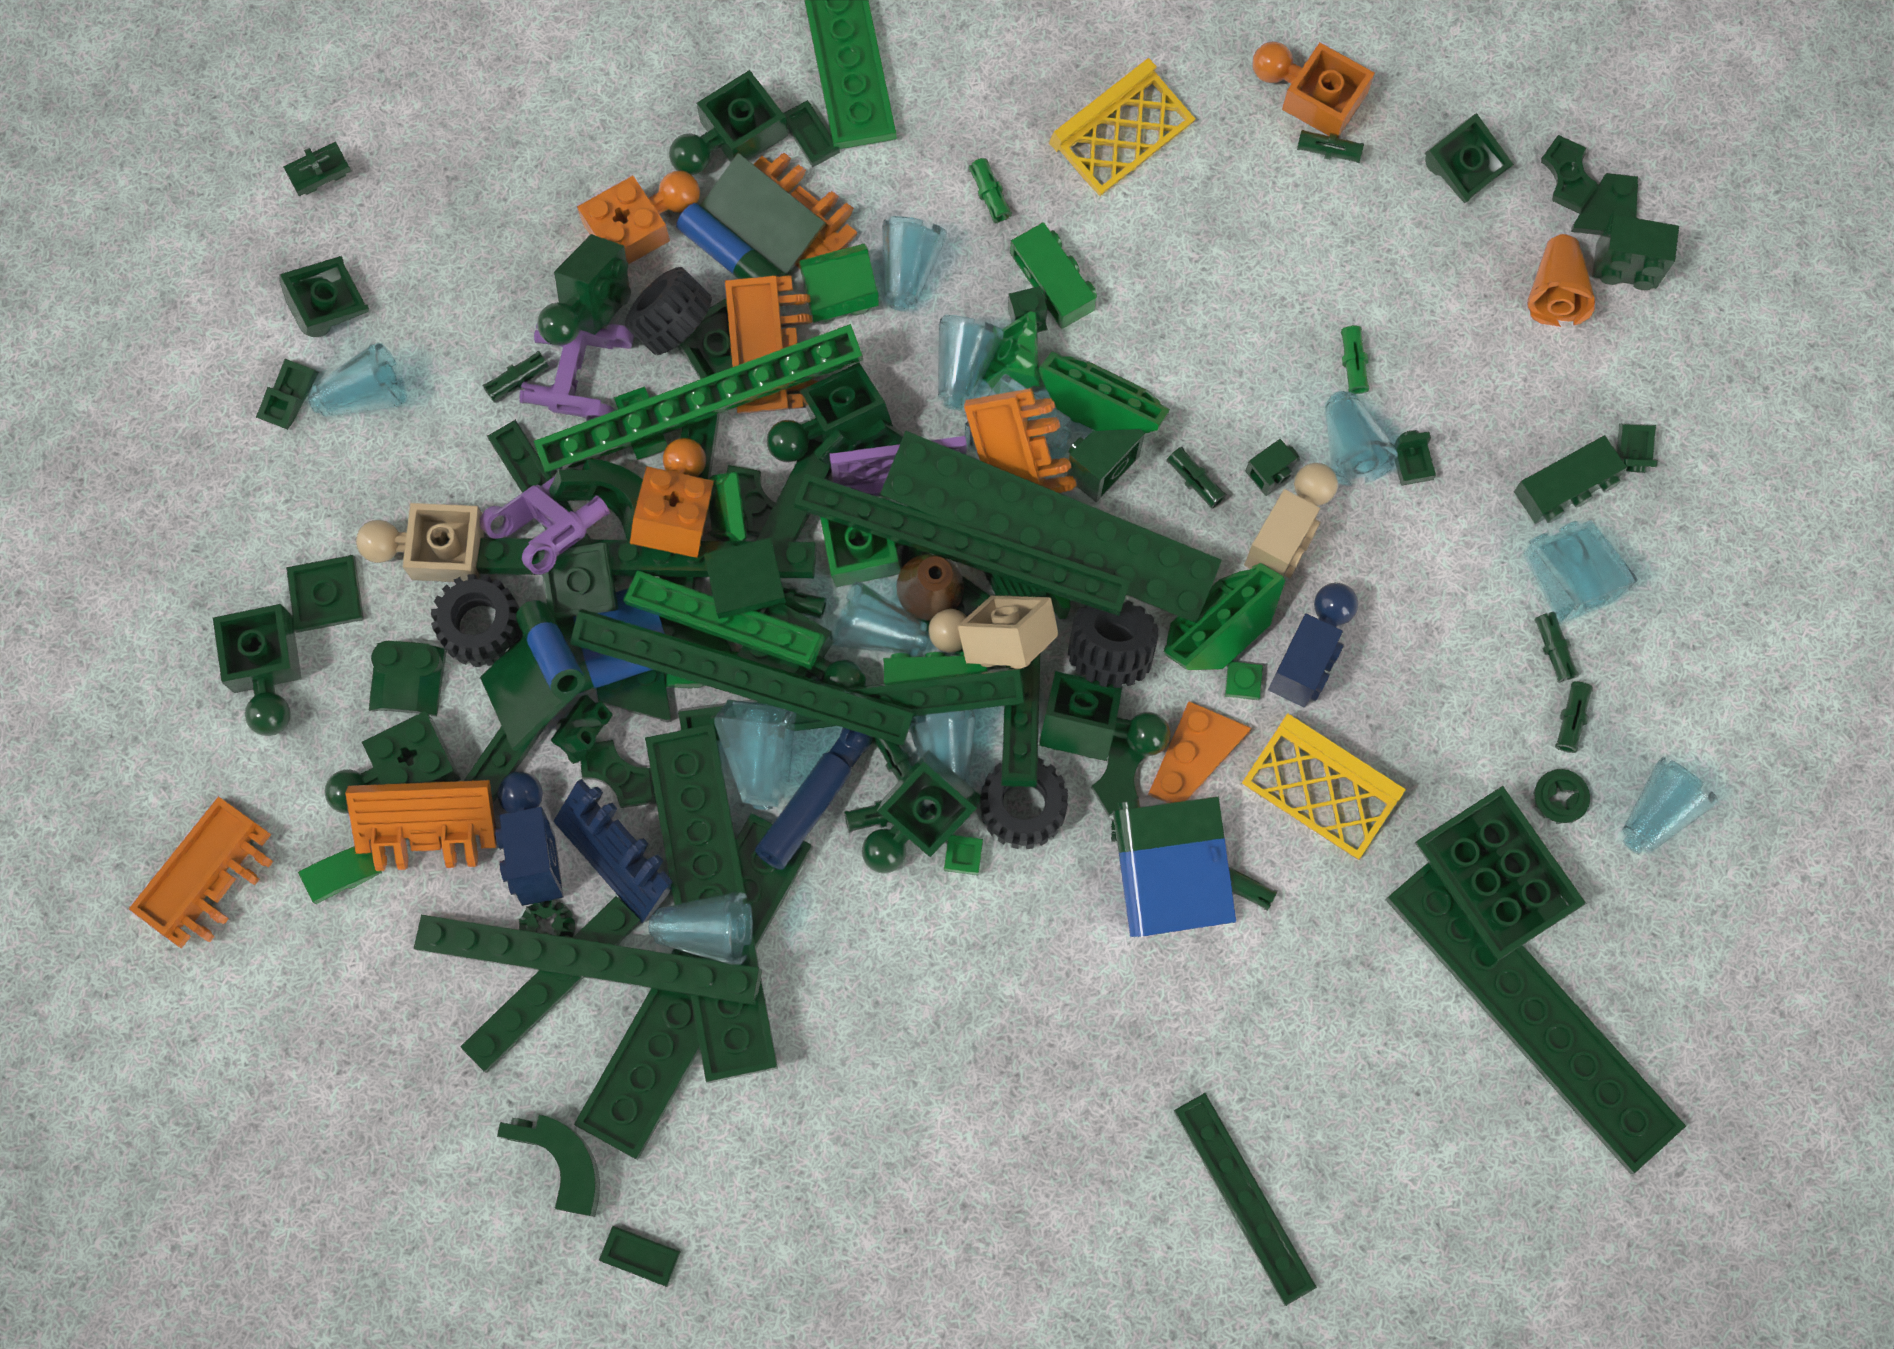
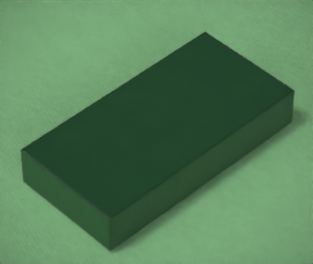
[783,100,840,168]
[599,1225,681,1287]

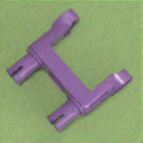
[519,324,634,421]
[480,476,610,575]

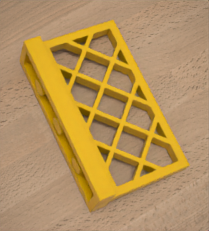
[1049,57,1196,196]
[1241,713,1406,860]

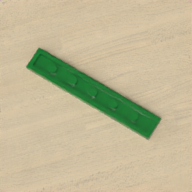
[624,570,825,669]

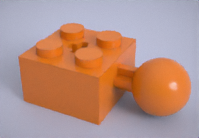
[1252,41,1375,138]
[577,171,700,265]
[630,438,714,558]

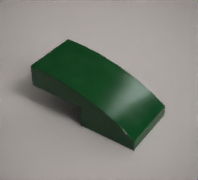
[256,359,319,430]

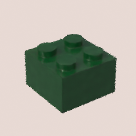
[1592,214,1679,291]

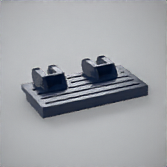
[553,779,673,923]

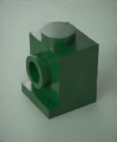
[1008,286,1048,333]
[1245,439,1300,496]

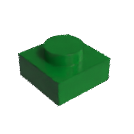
[1225,662,1263,700]
[944,835,983,876]

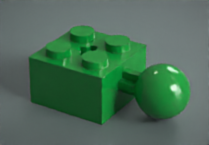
[820,498,925,587]

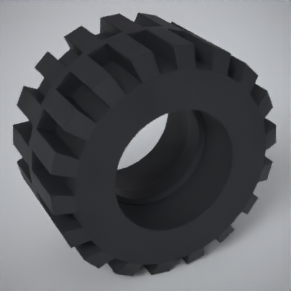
[625,267,712,355]
[431,574,523,667]
[1068,600,1159,688]
[980,758,1068,849]

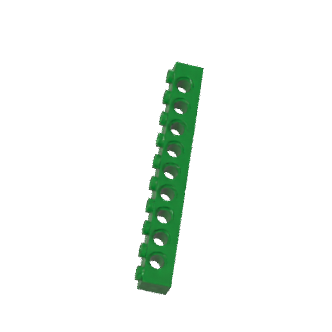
[534,324,864,476]

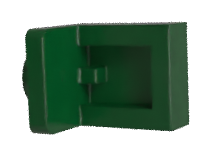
[1617,423,1658,473]
[1391,430,1436,486]

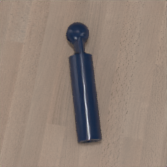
[755,727,873,870]

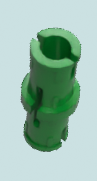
[969,158,1012,224]
[1341,325,1370,394]

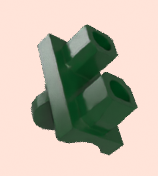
[283,141,351,196]
[550,694,613,764]

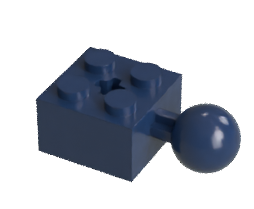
[1268,582,1358,708]
[496,772,564,906]

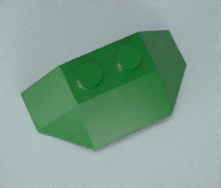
[1038,351,1170,434]
[1163,563,1285,671]

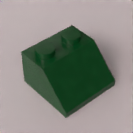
[1067,429,1145,503]

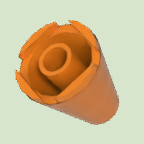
[1527,234,1595,327]

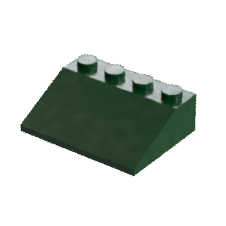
[1415,786,1587,961]

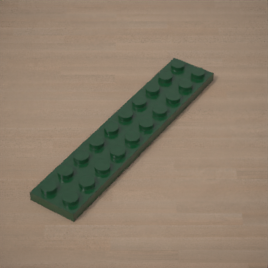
[880,431,1222,623]
[645,724,778,1084]
[574,813,813,1160]
[1385,863,1686,1174]

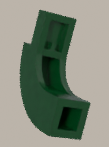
[549,459,643,540]
[497,1114,600,1217]

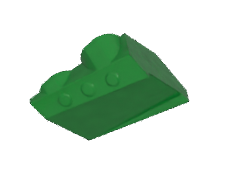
[799,243,879,323]
[982,311,1040,395]
[708,472,747,541]

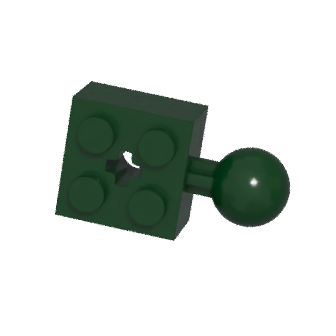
[669,70,788,175]
[537,234,631,346]
[766,362,893,463]
[213,604,302,736]
[737,604,866,689]
[1038,671,1170,761]
[324,711,461,814]
[862,750,981,874]

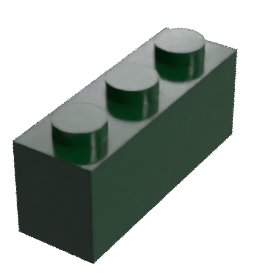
[1513,435,1627,524]

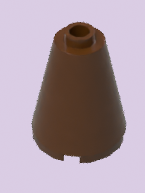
[896,554,964,621]

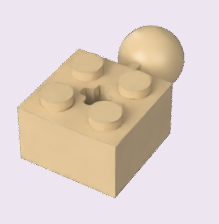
[1244,463,1338,578]
[356,503,485,582]
[929,595,1059,669]

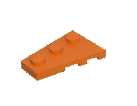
[1148,701,1252,803]

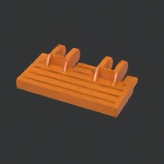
[754,153,857,268]
[725,276,818,414]
[964,388,1077,493]
[345,780,497,871]
[128,796,274,949]

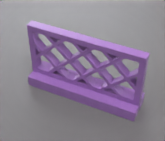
[830,436,967,496]

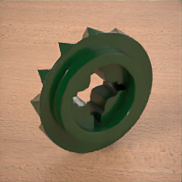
[1533,769,1590,824]
[519,899,575,938]

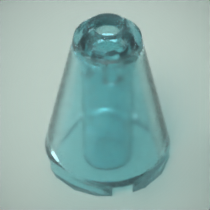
[882,216,947,312]
[938,315,1004,411]
[308,343,407,417]
[1325,391,1398,486]
[833,581,930,656]
[909,710,976,785]
[1621,756,1719,855]
[648,892,753,965]

